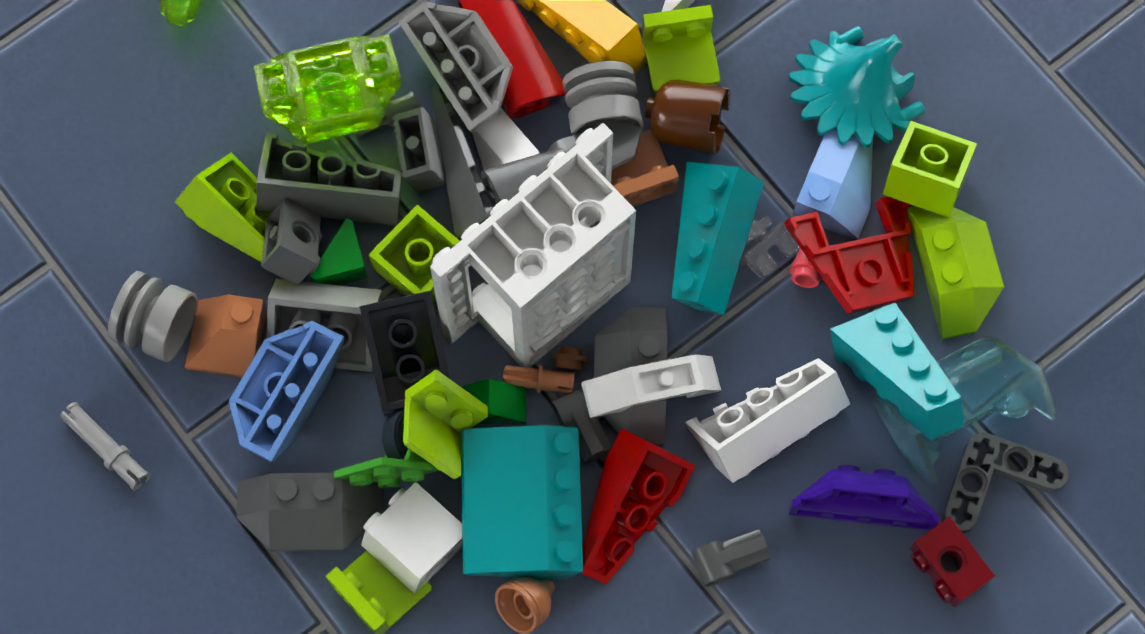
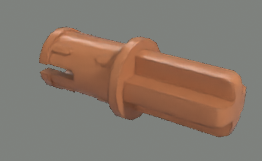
[502,365,575,394]

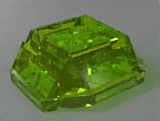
[254,35,402,144]

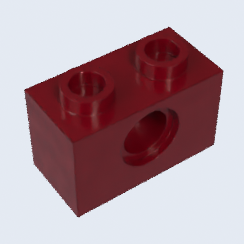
[910,517,995,607]

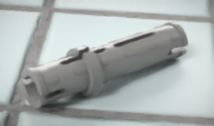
[60,402,150,491]

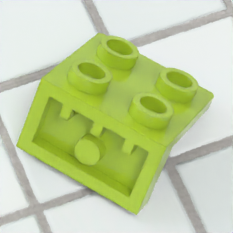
[642,5,720,93]
[403,369,488,479]
[326,550,432,634]

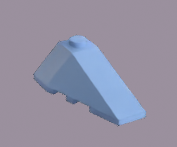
[793,129,873,240]

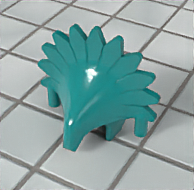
[789,26,925,148]

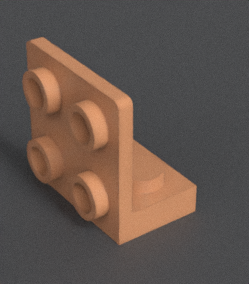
[611,129,679,207]

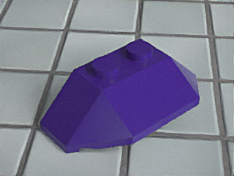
[789,465,939,531]

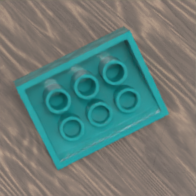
[461,425,583,580]

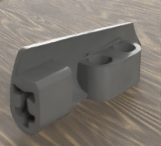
[481,121,642,207]

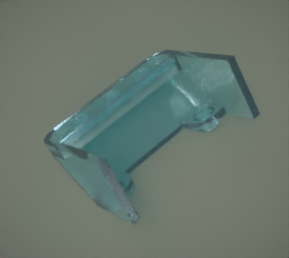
[873,337,1058,484]

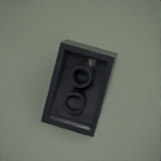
[359,291,450,416]

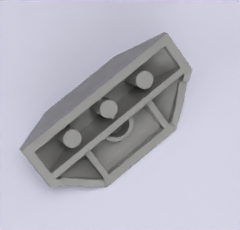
[398,1,513,132]

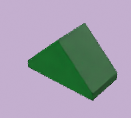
[310,218,368,285]
[461,379,526,424]

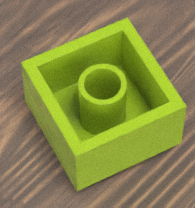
[883,121,977,217]
[369,205,460,303]

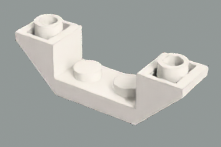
[581,354,721,418]

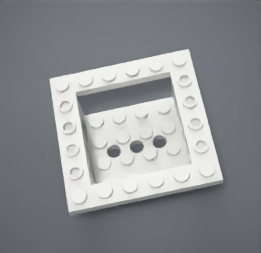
[430,123,636,368]

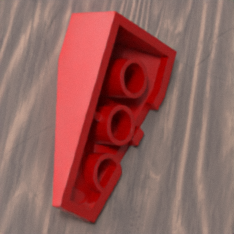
[581,428,696,584]

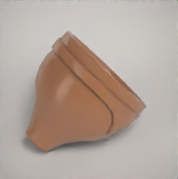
[495,576,555,634]

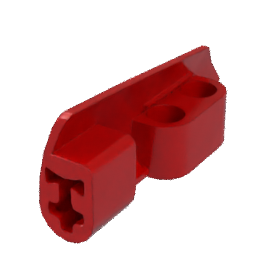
[458,0,566,119]

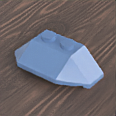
[229,321,344,463]

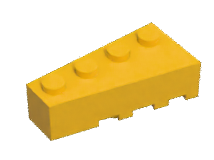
[517,0,647,75]

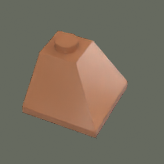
[185,294,268,377]

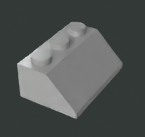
[267,279,382,372]

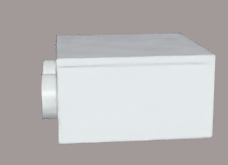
[361,482,463,594]

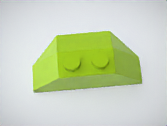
[907,206,1004,340]

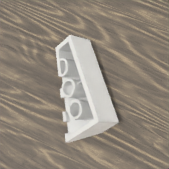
[685,358,850,483]

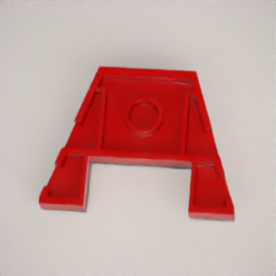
[784,197,914,314]

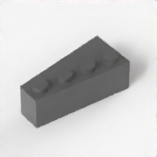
[256,131,402,226]

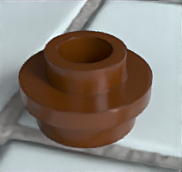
[552,346,588,370]

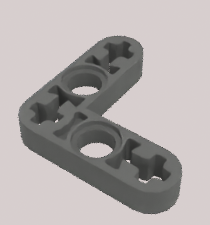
[942,432,1069,534]

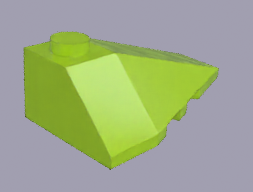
[175,152,272,263]

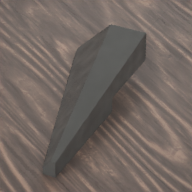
[431,83,492,241]

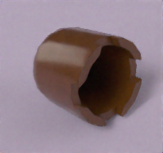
[645,80,730,155]

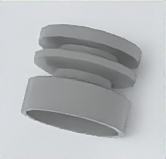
[562,61,644,136]
[108,271,198,362]

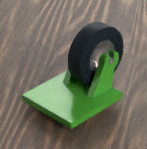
[334,408,439,488]

